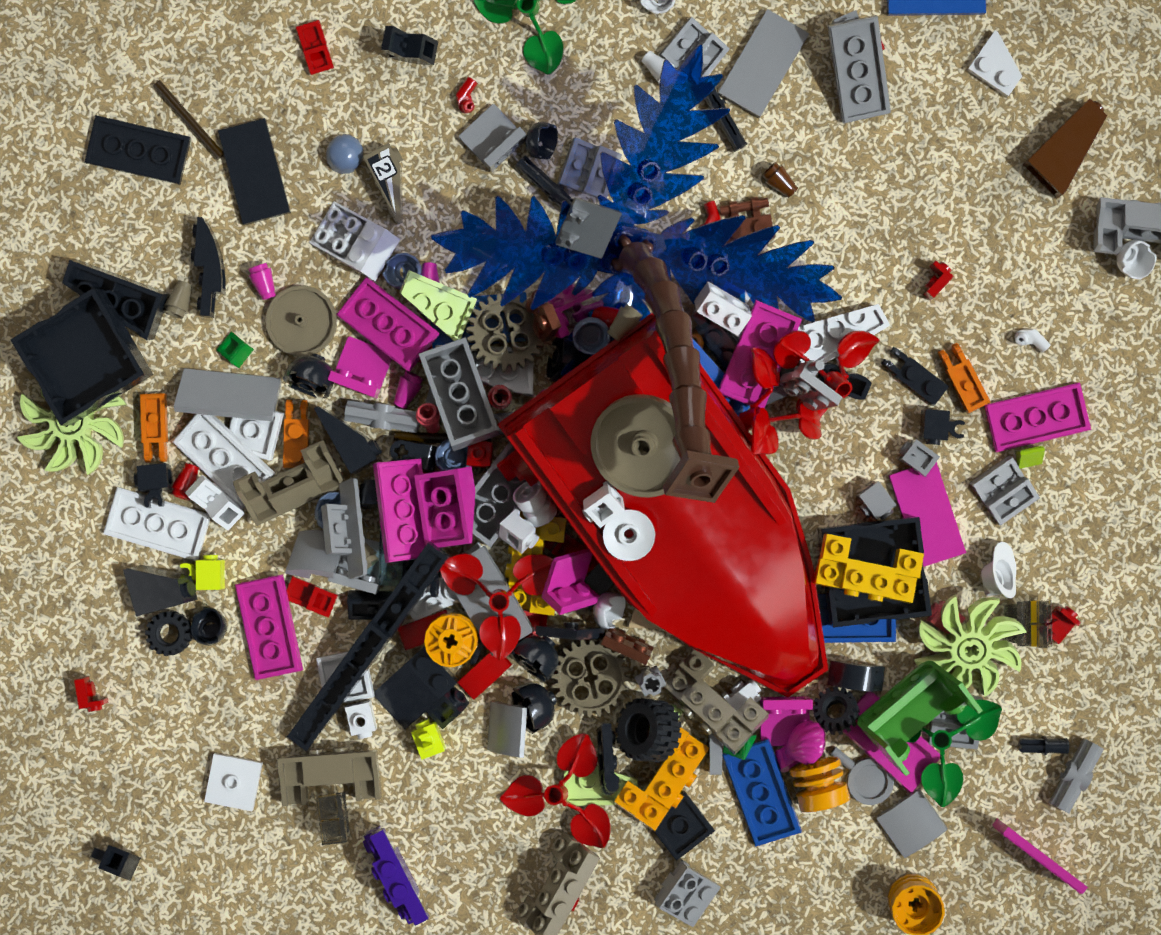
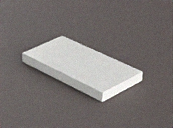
[172,414,275,509]
[103,487,211,561]

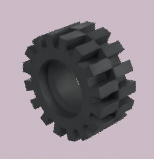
[145,611,192,656]
[813,687,860,735]

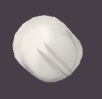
[981,542,1016,598]

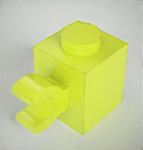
[180,555,225,590]
[411,719,446,760]

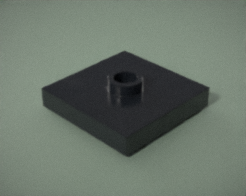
[536,622,605,640]
[655,791,715,861]

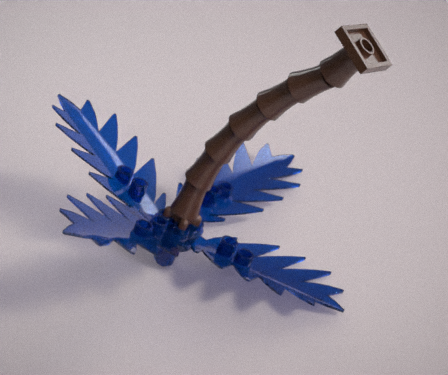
[431,44,842,503]

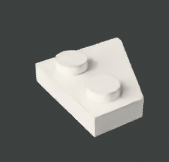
[967,30,1022,98]

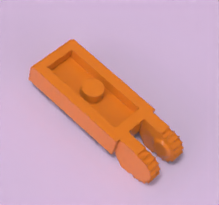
[938,343,990,414]
[140,393,168,463]
[283,400,310,468]

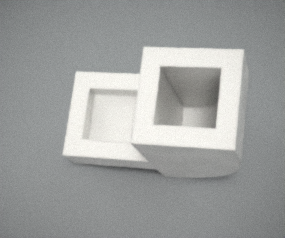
[185,475,245,530]

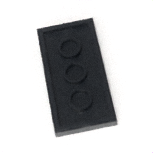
[84,115,191,185]
[218,118,291,226]

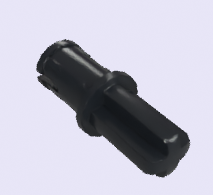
[1018,736,1069,756]

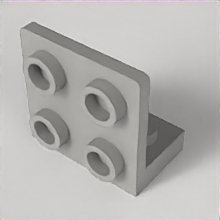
[459,104,527,172]
[328,538,386,594]

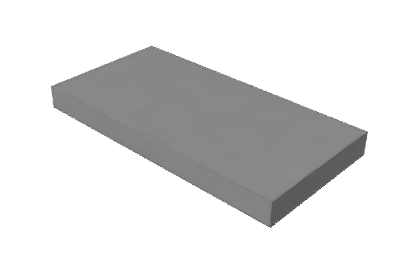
[718,9,809,118]
[828,15,891,123]
[174,368,281,422]
[455,546,535,656]

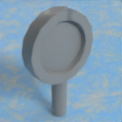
[830,747,894,805]

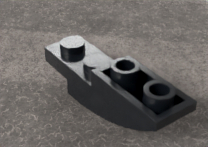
[191,217,226,318]

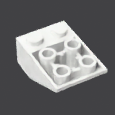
[309,201,400,281]

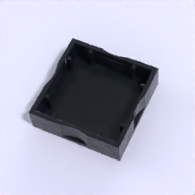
[10,288,154,426]
[817,516,932,628]

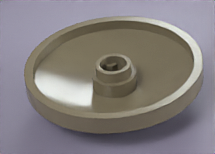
[591,394,680,497]

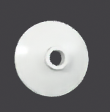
[603,509,655,561]

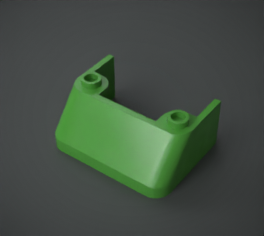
[857,661,983,776]

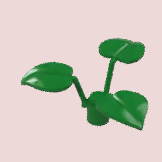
[474,0,577,75]
[907,700,1002,807]

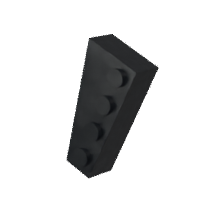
[62,260,170,341]

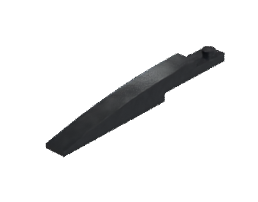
[287,541,450,752]

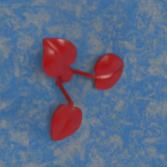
[773,330,880,419]
[738,347,822,455]
[440,553,553,661]
[500,733,611,848]

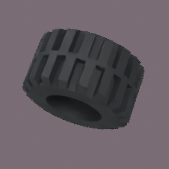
[615,698,682,762]

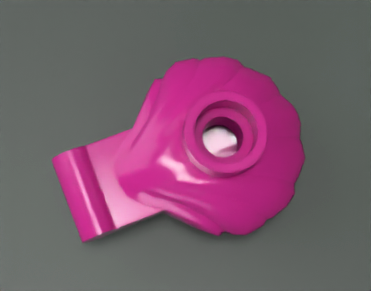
[775,720,826,773]

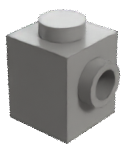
[856,481,896,520]

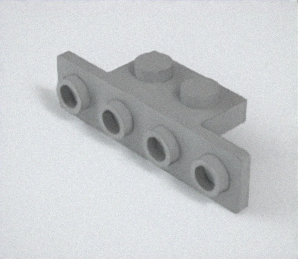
[321,478,367,579]

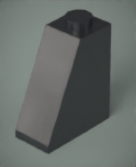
[123,565,198,617]

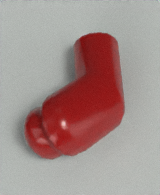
[456,76,478,114]
[698,201,721,237]

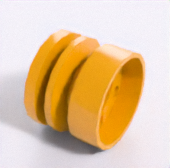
[424,612,479,668]
[789,756,851,812]
[888,874,945,935]

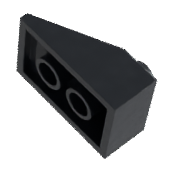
[314,406,383,474]
[374,646,459,729]

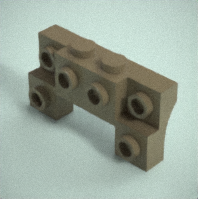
[233,440,345,526]
[663,649,769,755]
[277,746,382,807]
[516,831,600,935]

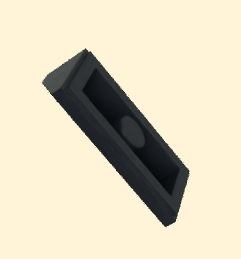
[347,590,393,620]

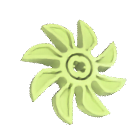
[17,391,127,475]
[914,594,1027,697]

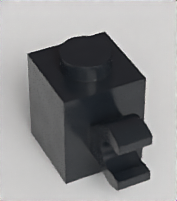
[919,409,965,445]
[134,463,173,508]
[90,845,141,881]

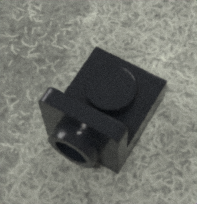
[426,686,469,729]

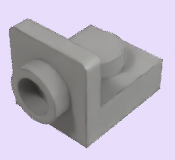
[898,439,940,477]

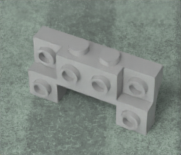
[1094,197,1161,255]

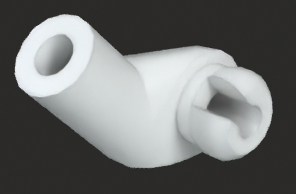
[1015,329,1051,353]

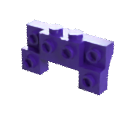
[363,826,429,926]

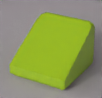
[1015,446,1045,469]

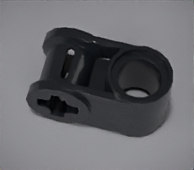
[390,440,437,471]

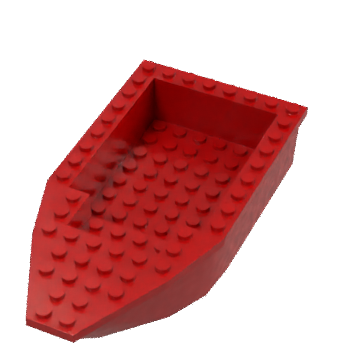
[497,312,828,697]

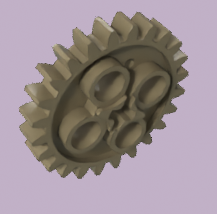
[466,293,545,373]
[551,639,631,718]

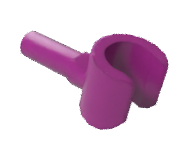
[572,300,603,323]

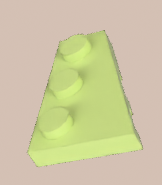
[399,270,477,341]
[564,766,638,806]

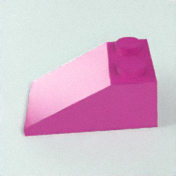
[414,466,475,548]

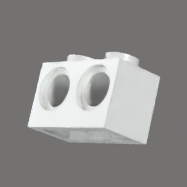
[694,282,752,336]

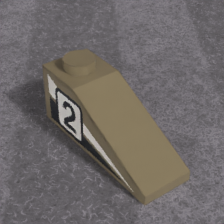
[363,143,403,225]

